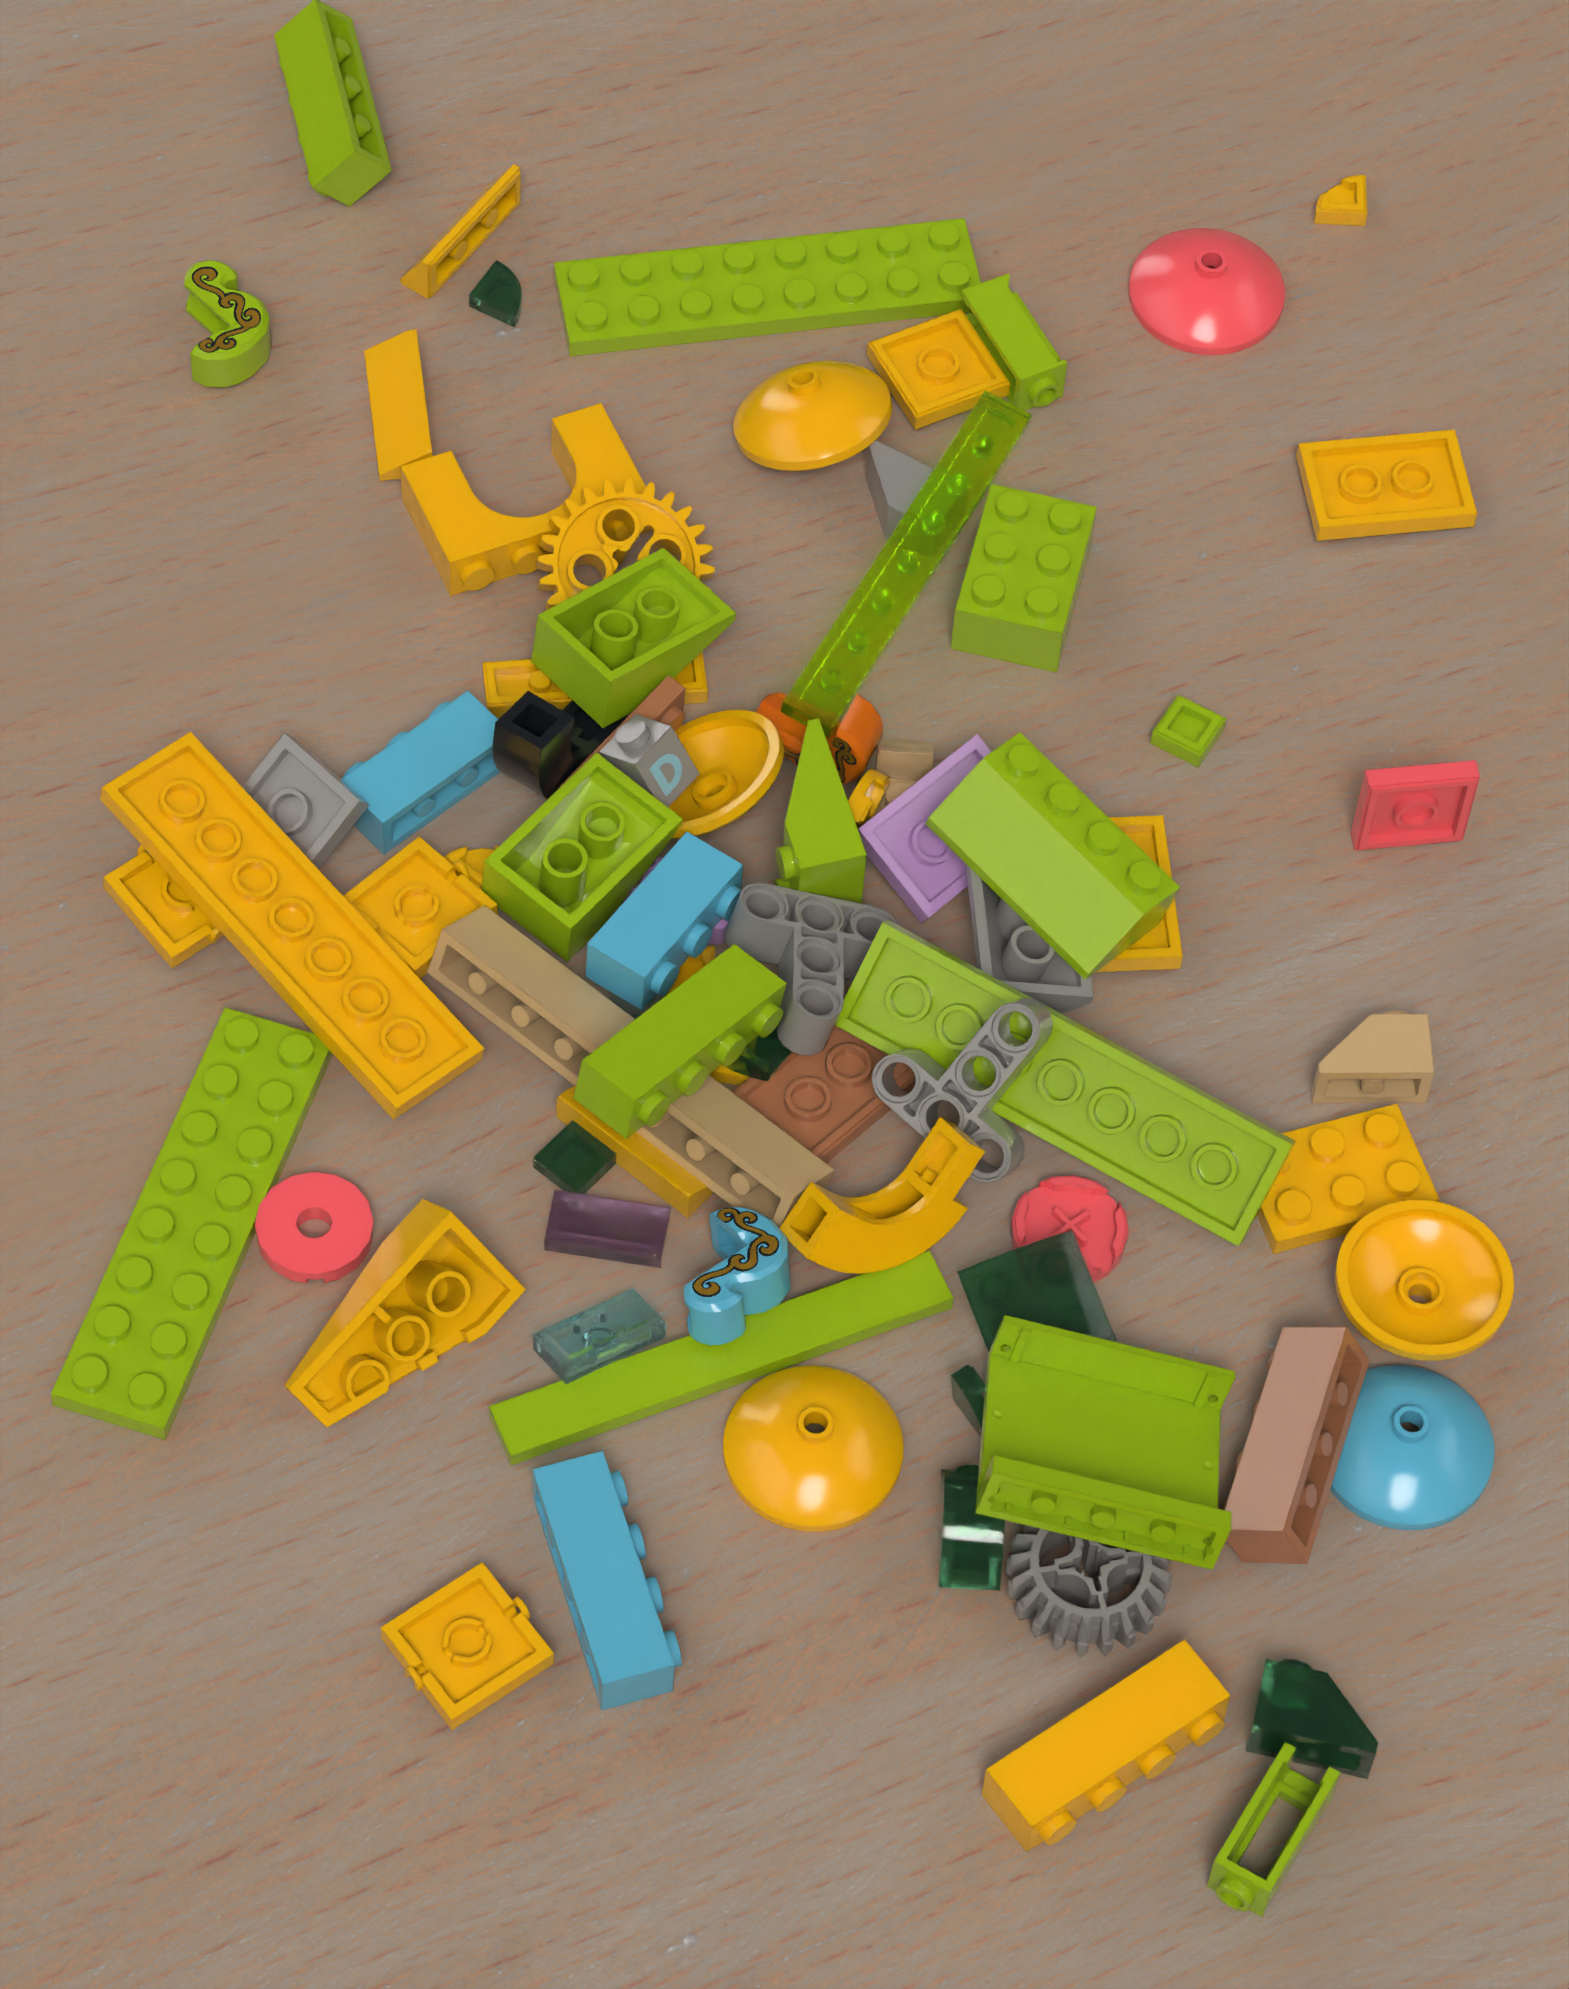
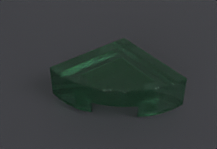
[469,260,522,327]
[951,1364,985,1437]

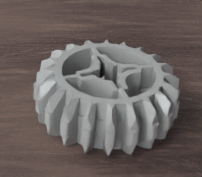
[1005,1525,1172,1658]

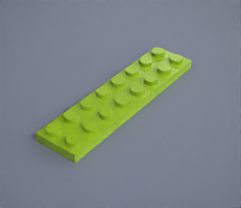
[554,218,981,357]
[835,920,1296,1247]
[51,1007,333,1440]

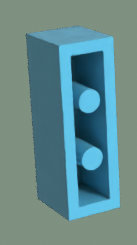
[341,691,500,855]
[586,832,743,1011]

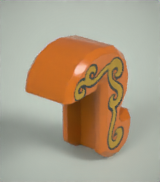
[756,692,883,784]

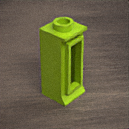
[961,273,1067,414]
[1207,1742,1341,1917]

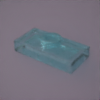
[533,1288,666,1384]

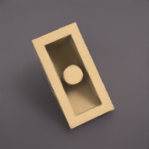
[1311,1010,1435,1103]

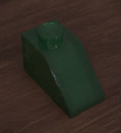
[1246,1659,1378,1779]

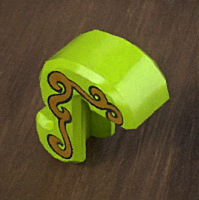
[184,260,272,387]

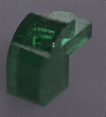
[937,1465,1005,1591]

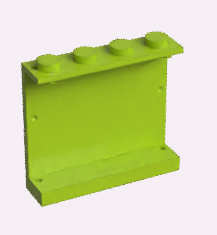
[975,1315,1235,1570]

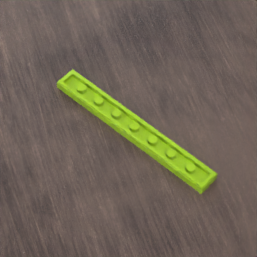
[489,1250,954,1466]

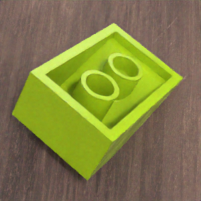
[531,548,736,728]
[773,718,867,904]
[482,752,683,962]

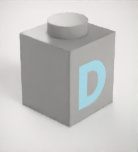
[599,714,700,807]

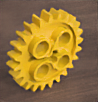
[536,478,715,610]

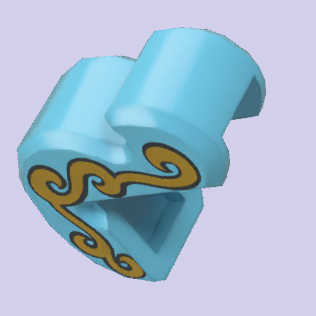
[684,1207,791,1345]

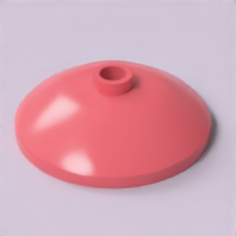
[1128,228,1285,355]

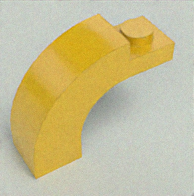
[779,1117,986,1274]

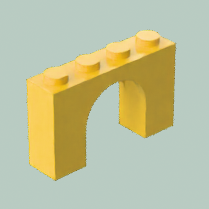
[401,403,651,596]

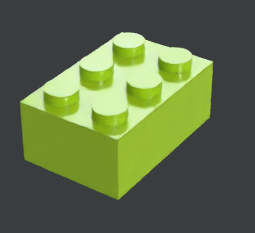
[951,484,1097,673]

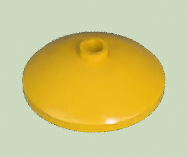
[733,360,892,471]
[668,710,784,839]
[1335,1199,1514,1361]
[723,1366,904,1532]

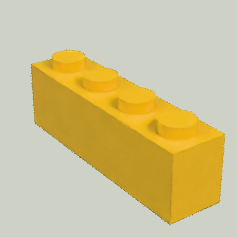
[981,1639,1231,1852]

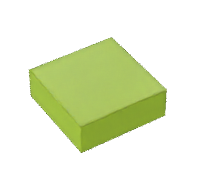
[1150,695,1227,768]

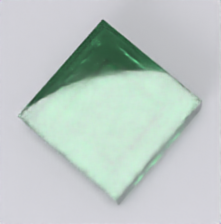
[533,1120,616,1201]

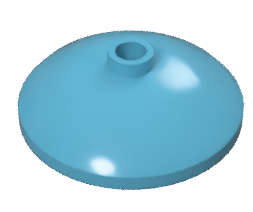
[1330,1365,1495,1530]

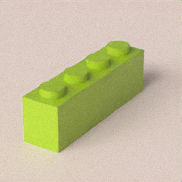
[274,0,392,207]
[573,944,787,1139]

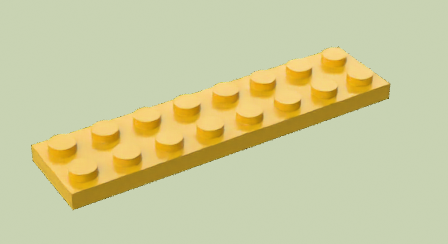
[100,732,485,1120]

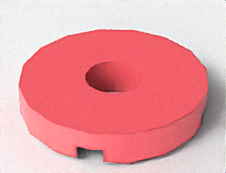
[255,1172,374,1283]

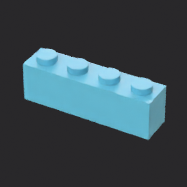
[532,1451,682,1711]

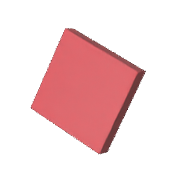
[1350,760,1480,850]

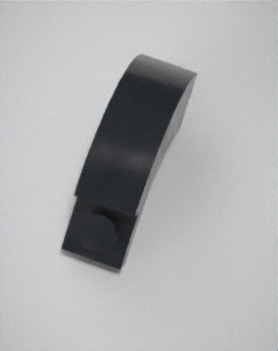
[492,691,628,799]

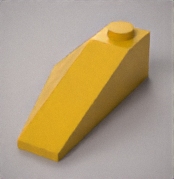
[284,1199,526,1428]

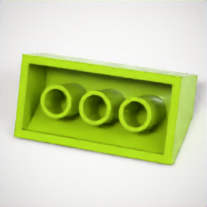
[925,732,1180,980]

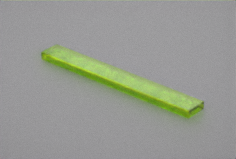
[780,390,1032,738]

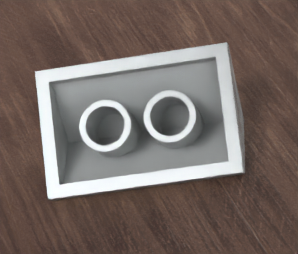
[965,863,1094,1014]

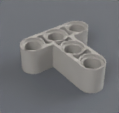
[724,883,898,1056]
[872,998,1053,1183]

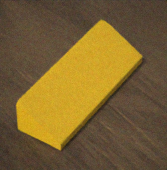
[400,164,521,299]
[364,329,432,481]
[556,1085,714,1218]

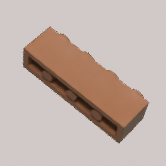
[1221,1327,1370,1564]

